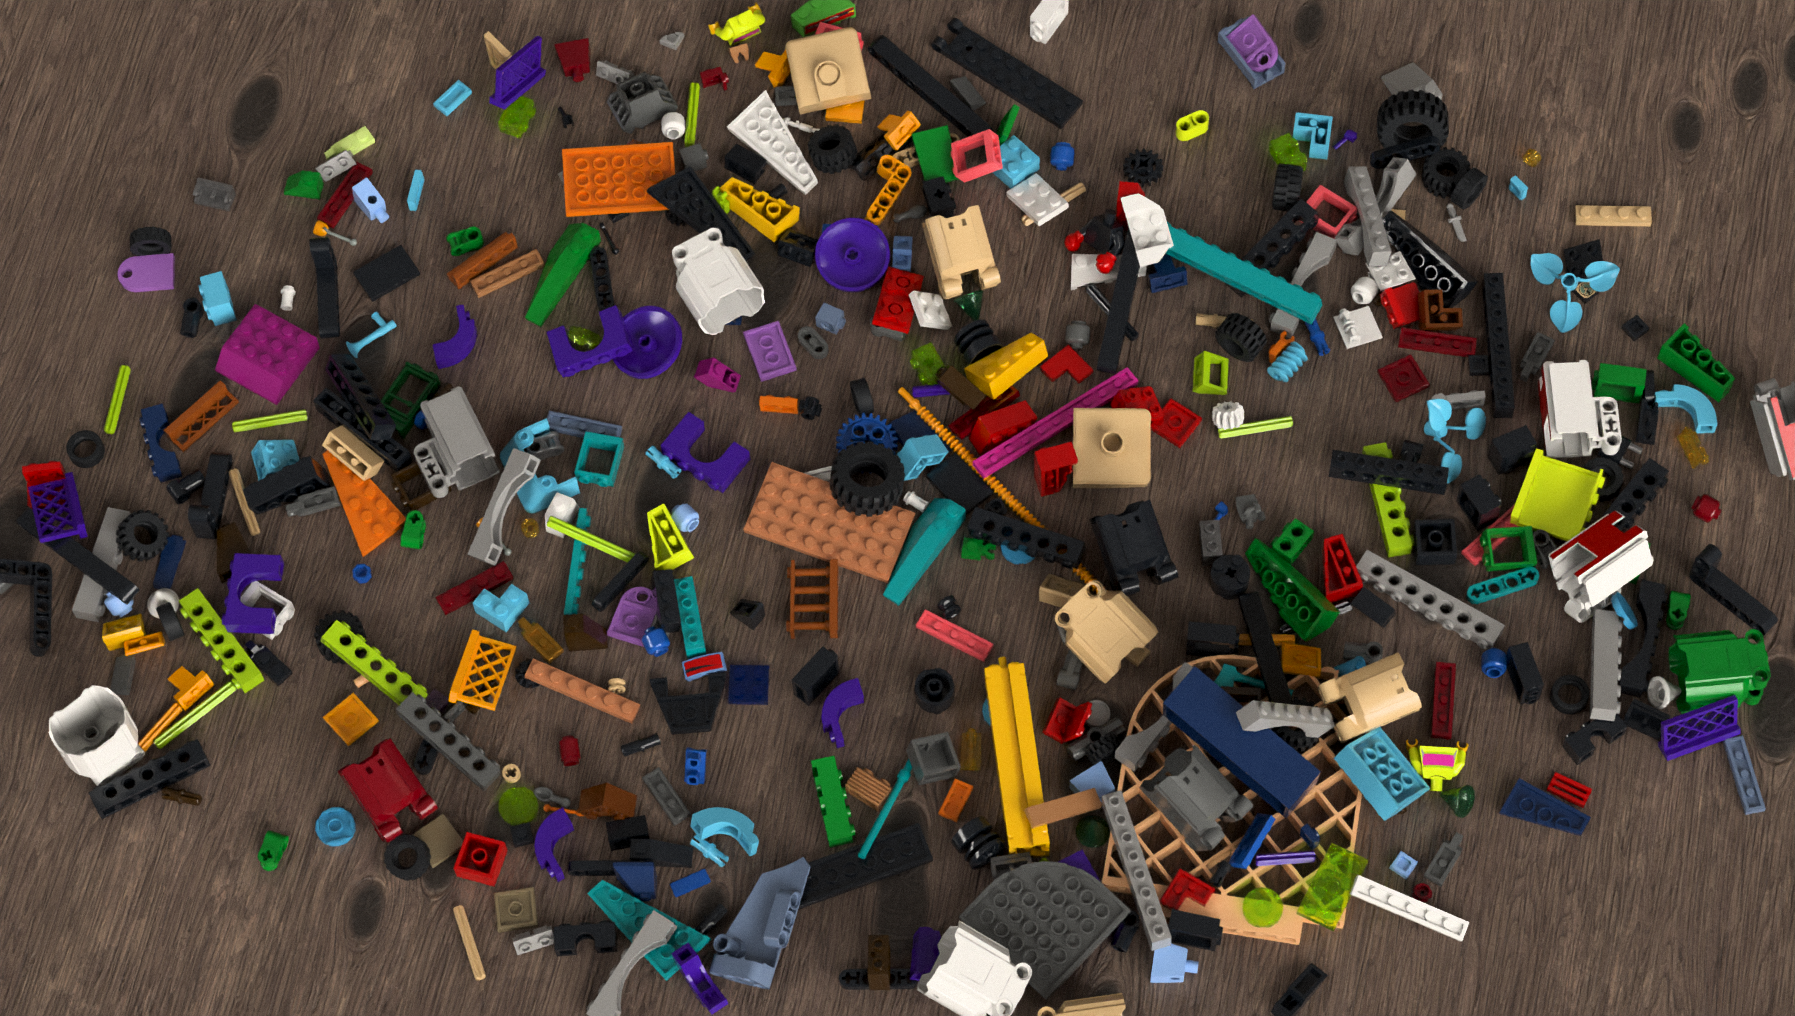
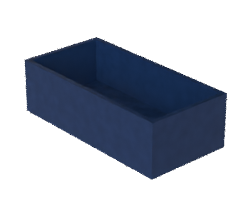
[1163,666,1321,819]

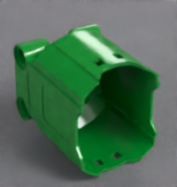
[1669,629,1771,714]

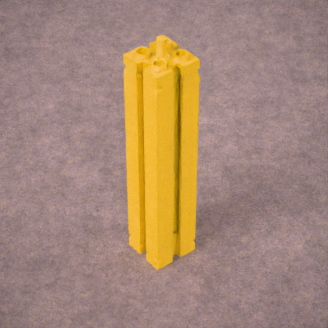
[984,657,1050,858]

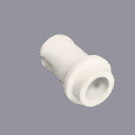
[280,285,296,311]
[903,491,929,513]

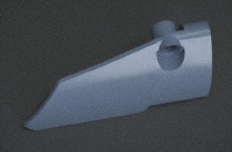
[709,857,811,990]

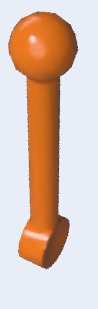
[543,804,584,816]

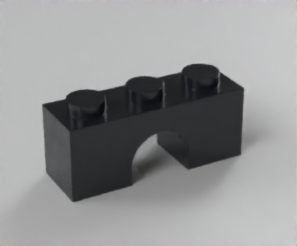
[650,569,681,633]
[1562,713,1627,765]
[554,920,618,957]

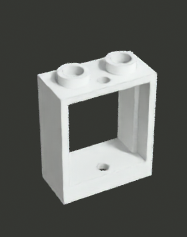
[1030,0,1069,44]
[241,581,295,640]

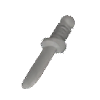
[1446,203,1467,242]

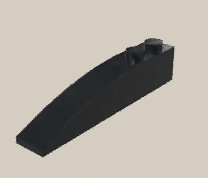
[1382,211,1478,308]

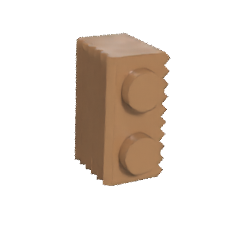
[845,767,892,812]

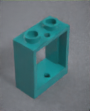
[574,432,625,487]

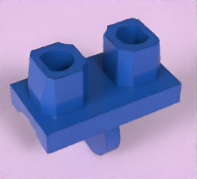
[684,747,707,785]

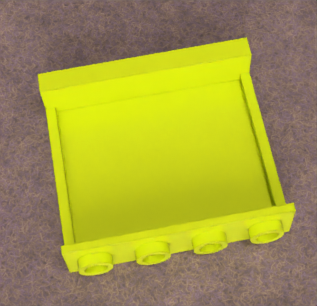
[1510,448,1605,541]

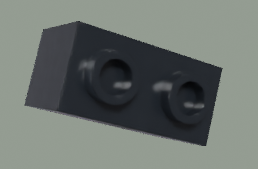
[922,176,956,218]

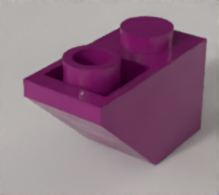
[694,357,741,393]

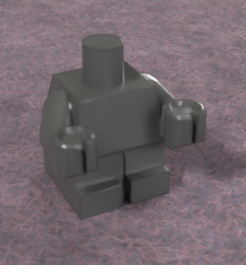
[1235,494,1266,529]

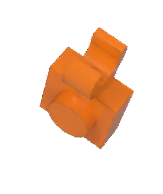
[1268,331,1295,364]

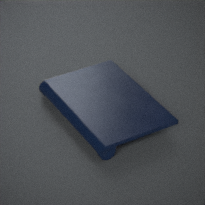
[888,411,951,453]

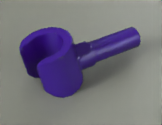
[1333,130,1357,150]

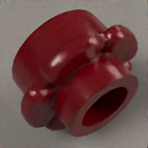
[1412,883,1432,903]

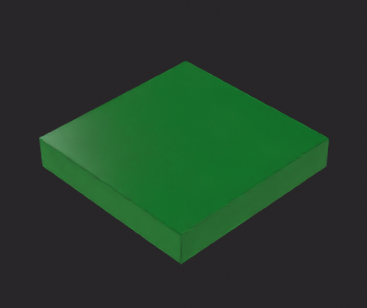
[996,104,1020,146]

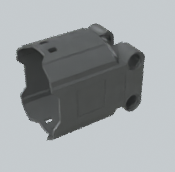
[1139,745,1253,851]

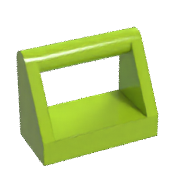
[1193,351,1229,395]

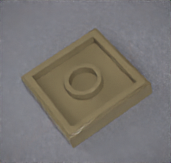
[412,814,463,868]
[494,887,538,933]

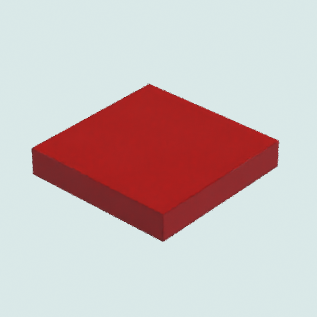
[1151,398,1202,448]

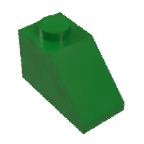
[284,170,324,200]

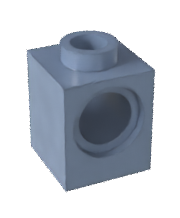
[815,303,846,334]

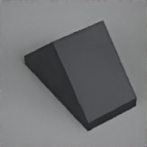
[730,599,765,630]

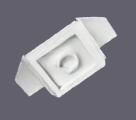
[1121,193,1174,267]

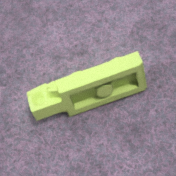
[324,126,375,160]

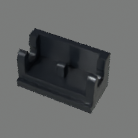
[724,144,767,185]
[1635,399,1659,445]
[1351,587,1396,628]
[1623,699,1671,741]
[606,815,650,851]

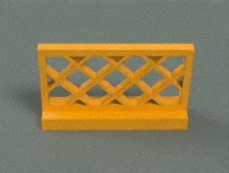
[448,629,517,711]

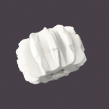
[1212,401,1244,430]

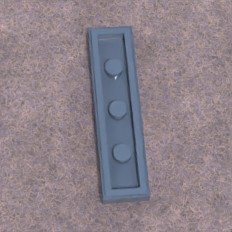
[547,410,622,438]
[1722,735,1766,815]

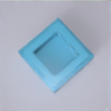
[1509,175,1528,200]

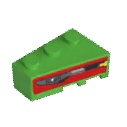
[791,0,856,37]

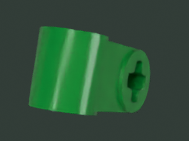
[446,226,484,256]
[401,510,426,549]
[1666,590,1691,630]
[258,830,289,871]

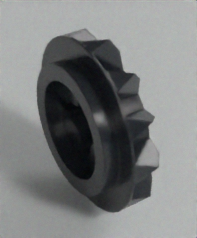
[515,658,541,688]

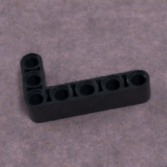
[309,237,340,339]
[188,452,232,539]
[1689,544,1778,635]
[0,559,52,657]

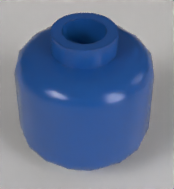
[1050,142,1075,171]
[641,626,670,657]
[1481,648,1507,678]

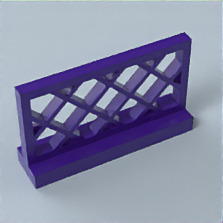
[489,36,546,110]
[28,472,88,543]
[1658,695,1741,761]

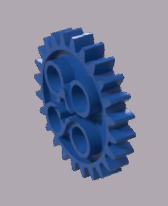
[836,413,898,474]

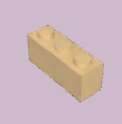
[322,425,384,481]

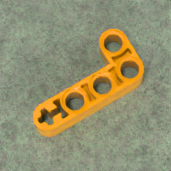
[864,155,912,227]

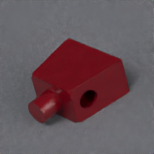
[554,38,591,82]

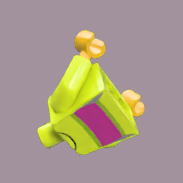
[708,2,765,47]
[1406,739,1469,791]

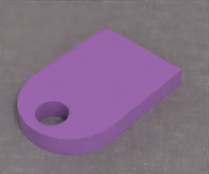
[1226,14,1278,72]
[118,253,175,292]
[607,587,657,647]

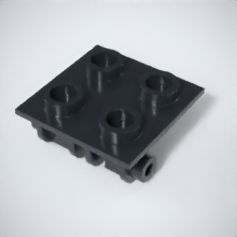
[1564,239,1603,279]

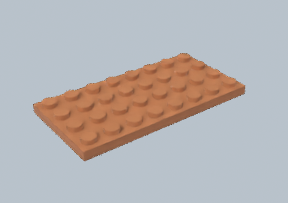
[743,462,916,583]

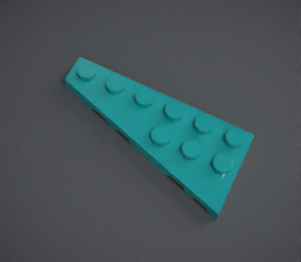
[587,880,712,981]

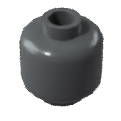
[1065,321,1090,349]

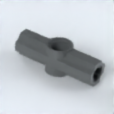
[1066,717,1126,762]

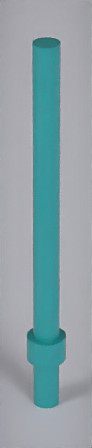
[858,758,912,859]

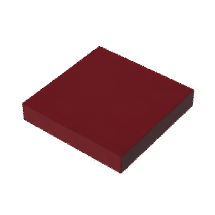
[1377,354,1430,402]

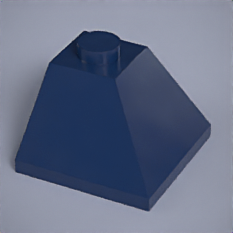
[613,862,657,901]

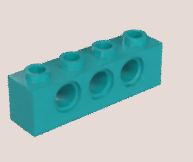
[674,576,706,659]

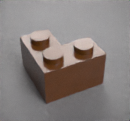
[1418,290,1463,331]
[578,783,637,821]

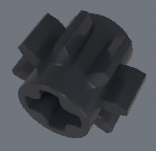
[798,396,822,420]

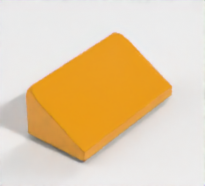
[124,631,165,656]

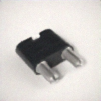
[1598,435,1643,469]

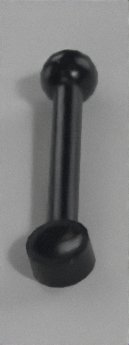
[599,222,619,255]

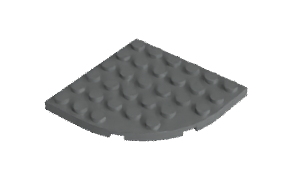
[959,861,1131,1001]

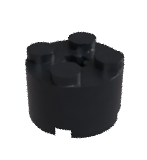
[1210,555,1250,600]
[915,668,955,714]

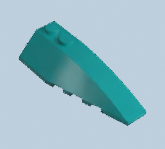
[883,498,966,606]

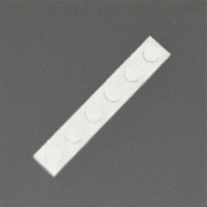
[1350,875,1469,941]

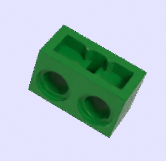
[1271,518,1314,565]

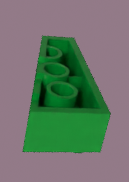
[1657,323,1735,402]
[811,756,856,848]

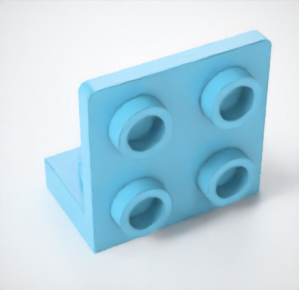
[251,440,300,481]

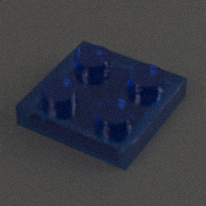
[728,665,770,705]

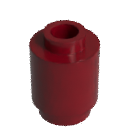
[559,735,581,766]

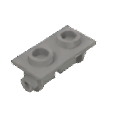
[596,60,635,84]
[315,150,356,182]
[512,925,554,956]

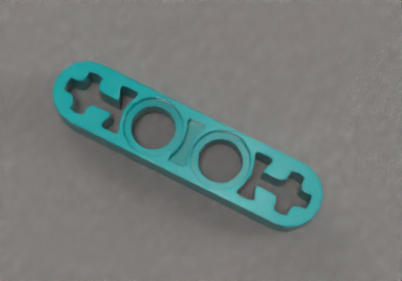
[1466,567,1539,604]

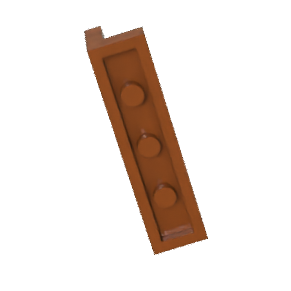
[447,232,518,290]
[164,380,239,452]

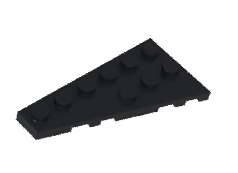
[646,166,756,260]

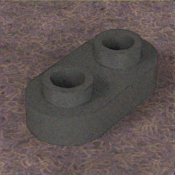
[798,326,829,359]

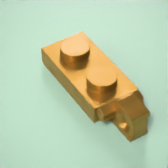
[518,617,564,664]

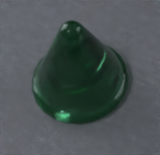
[953,290,984,321]
[1440,785,1475,818]
[1076,815,1110,848]

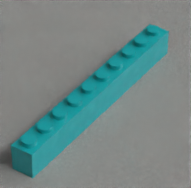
[1165,222,1322,325]

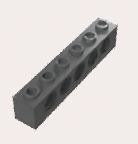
[396,692,500,791]

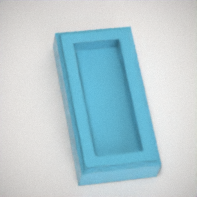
[433,80,472,116]
[407,170,424,211]

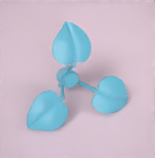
[1531,253,1620,333]
[1424,399,1486,484]

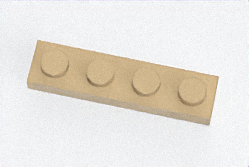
[1575,205,1652,227]

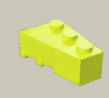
[647,504,694,571]

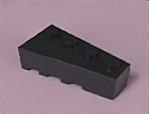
[242,456,332,515]

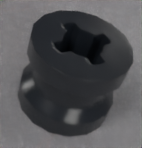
[937,595,962,620]

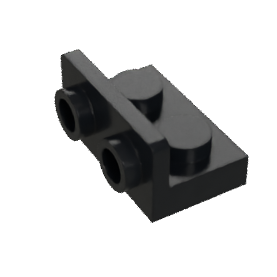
[777,229,818,267]

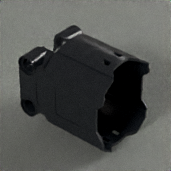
[1089,499,1178,596]

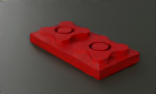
[872,266,924,334]

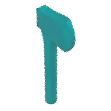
[1214,663,1293,697]

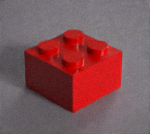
[453,832,508,887]

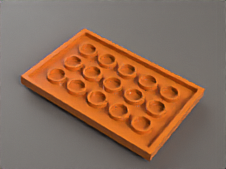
[562,142,675,217]

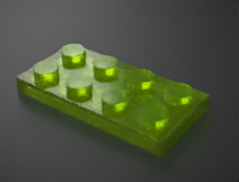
[1297,843,1369,932]

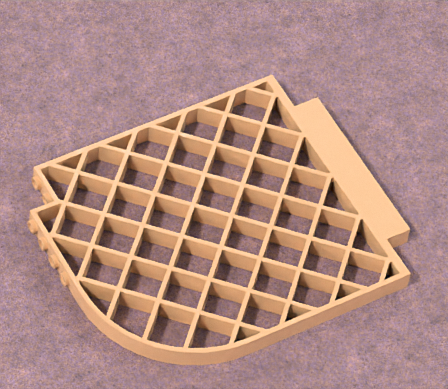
[1102,655,1370,945]

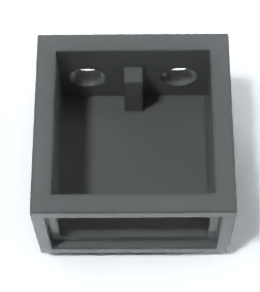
[906,732,961,785]

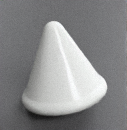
[147,588,179,619]
[1647,676,1682,709]

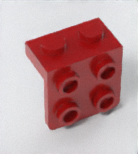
[1380,282,1420,329]
[1110,386,1164,421]
[22,461,66,509]
[1042,697,1092,744]

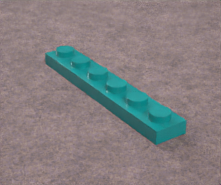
[564,508,591,615]

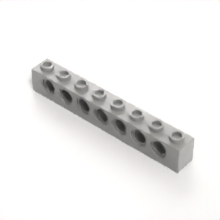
[1356,550,1505,650]
[1102,790,1172,951]

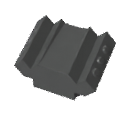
[606,72,678,134]

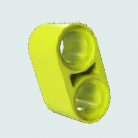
[1176,110,1209,141]

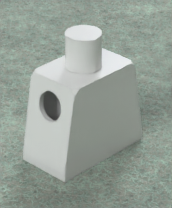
[545,493,579,538]

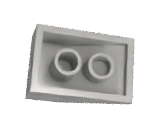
[1381,62,1443,100]

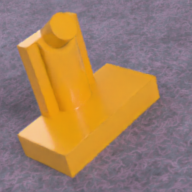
[755,49,791,88]
[878,111,921,150]
[168,666,214,711]

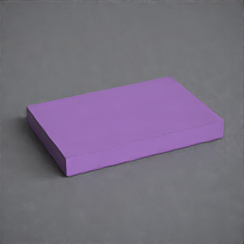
[743,321,797,382]

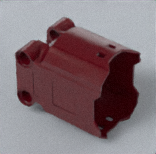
[337,738,438,843]

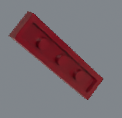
[317,161,373,229]
[1398,327,1477,357]
[949,386,1020,440]
[435,561,514,615]
[1431,662,1456,740]

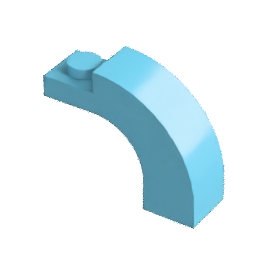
[1653,384,1717,433]
[690,807,759,856]

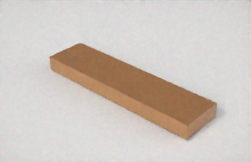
[470,249,545,298]
[1024,788,1102,829]

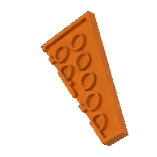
[323,450,406,557]

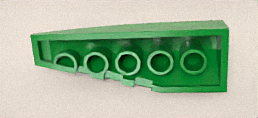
[525,223,601,327]
[1245,538,1340,642]

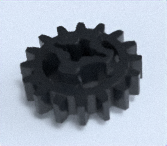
[1123,148,1163,187]

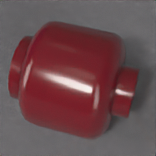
[1691,494,1722,523]

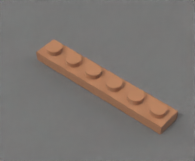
[525,658,640,724]

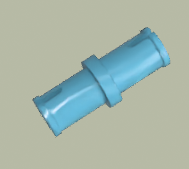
[646,446,681,479]
[690,834,729,867]

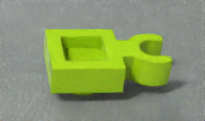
[712,186,730,214]

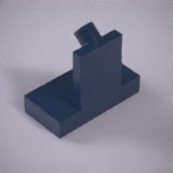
[1148,254,1188,293]

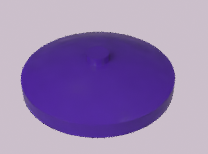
[815,218,890,293]
[613,306,682,379]

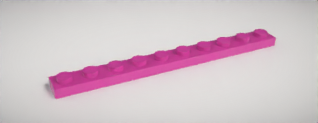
[972,367,1139,479]

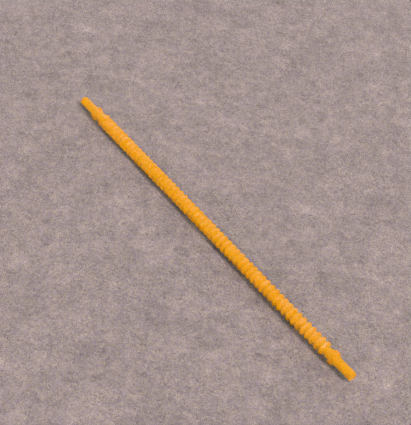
[898,387,1109,594]

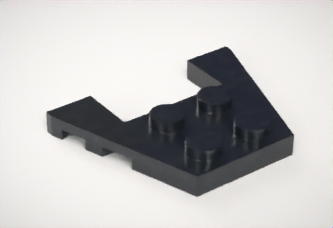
[649,672,726,735]

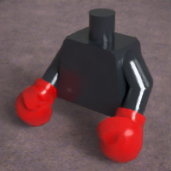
[1064,209,1125,274]

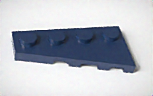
[1499,778,1591,836]

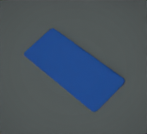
[670,869,711,897]

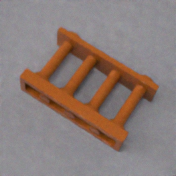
[786,559,838,639]

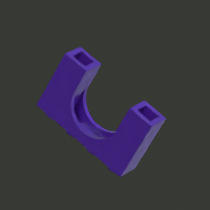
[547,305,633,378]
[661,412,751,493]
[222,553,284,634]

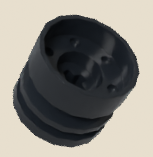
[954,319,1004,365]
[951,816,1005,870]

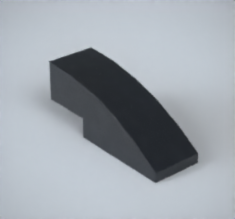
[1271,963,1328,1016]

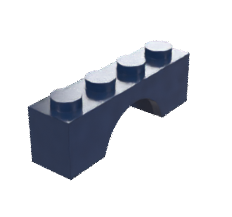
[139,403,183,483]

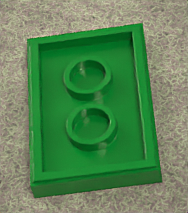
[911,125,959,183]

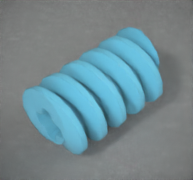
[1267,341,1308,382]

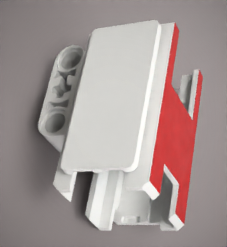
[1538,360,1622,458]
[1548,511,1654,623]

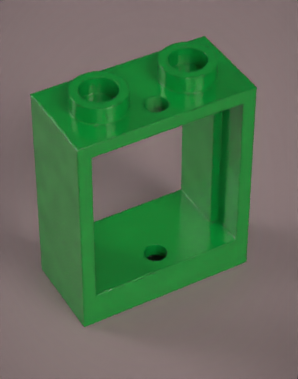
[1591,363,1647,404]
[1480,526,1537,572]

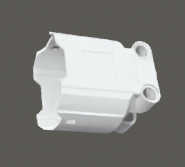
[672,228,765,335]
[49,685,145,786]
[917,920,1032,1016]

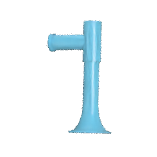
[346,312,397,358]

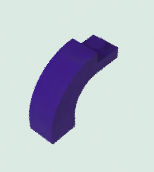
[433,305,477,369]
[822,678,864,748]
[535,807,574,882]
[671,943,729,1015]

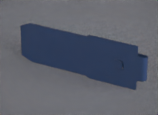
[153,534,186,589]

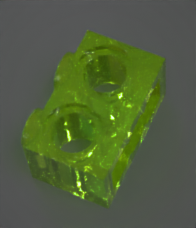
[498,96,536,138]

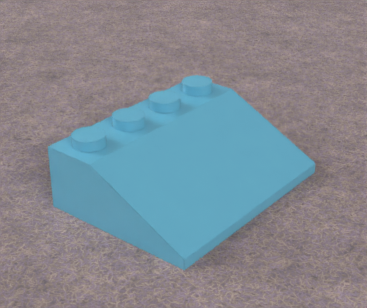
[1334,727,1431,821]

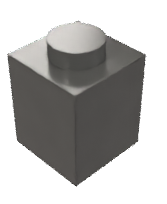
[679,143,709,171]

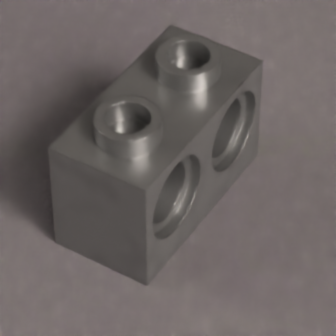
[1199,520,1223,566]

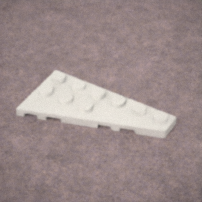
[727,90,818,195]

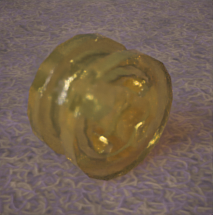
[1522,149,1541,167]
[521,518,539,538]

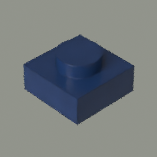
[1300,824,1320,850]

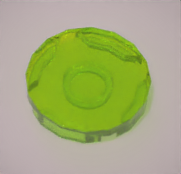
[567,326,603,349]
[499,787,539,826]
[1242,887,1283,928]

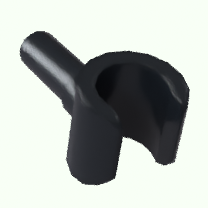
[558,107,574,128]

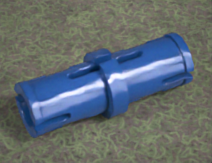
[1305,318,1330,356]

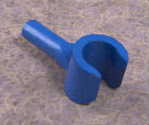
[1214,501,1228,520]

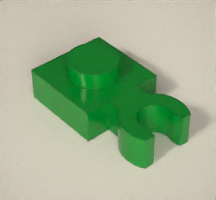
[961,538,996,561]

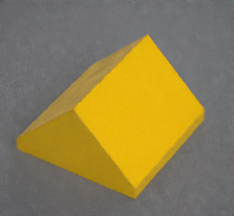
[102,613,146,651]

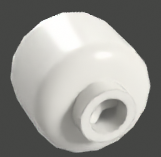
[661,112,685,139]
[1351,277,1379,305]

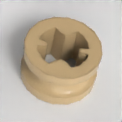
[608,678,626,694]
[502,764,521,783]

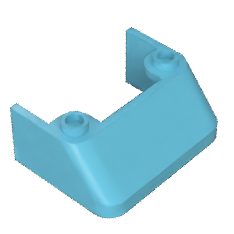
[500,418,580,513]

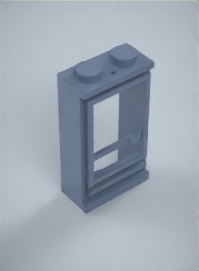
[1218,16,1285,89]

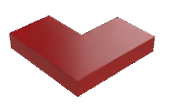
[1040,345,1093,384]
[1159,868,1215,911]

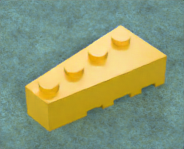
[720,177,800,243]
[964,333,1048,400]

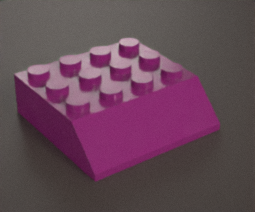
[215,304,320,405]

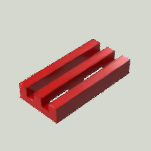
[1547,772,1592,808]

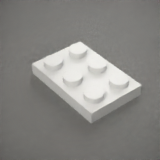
[1006,173,1069,226]

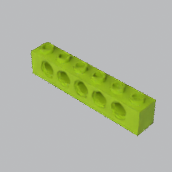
[1362,443,1415,558]
[179,588,264,693]
[321,620,428,705]

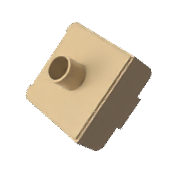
[785,27,872,115]
[1073,408,1151,488]

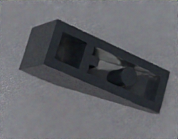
[630,839,693,868]

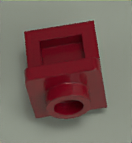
[700,66,729,91]

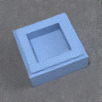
[1389,851,1418,879]

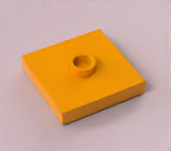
[825,100,865,124]
[1281,642,1321,677]
[323,692,379,746]

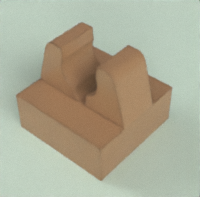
[728,43,749,63]

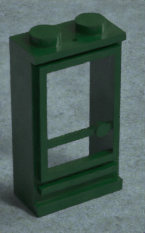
[380,362,441,439]

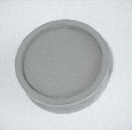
[1085,700,1110,728]

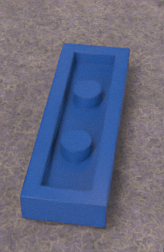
[1228,813,1276,869]

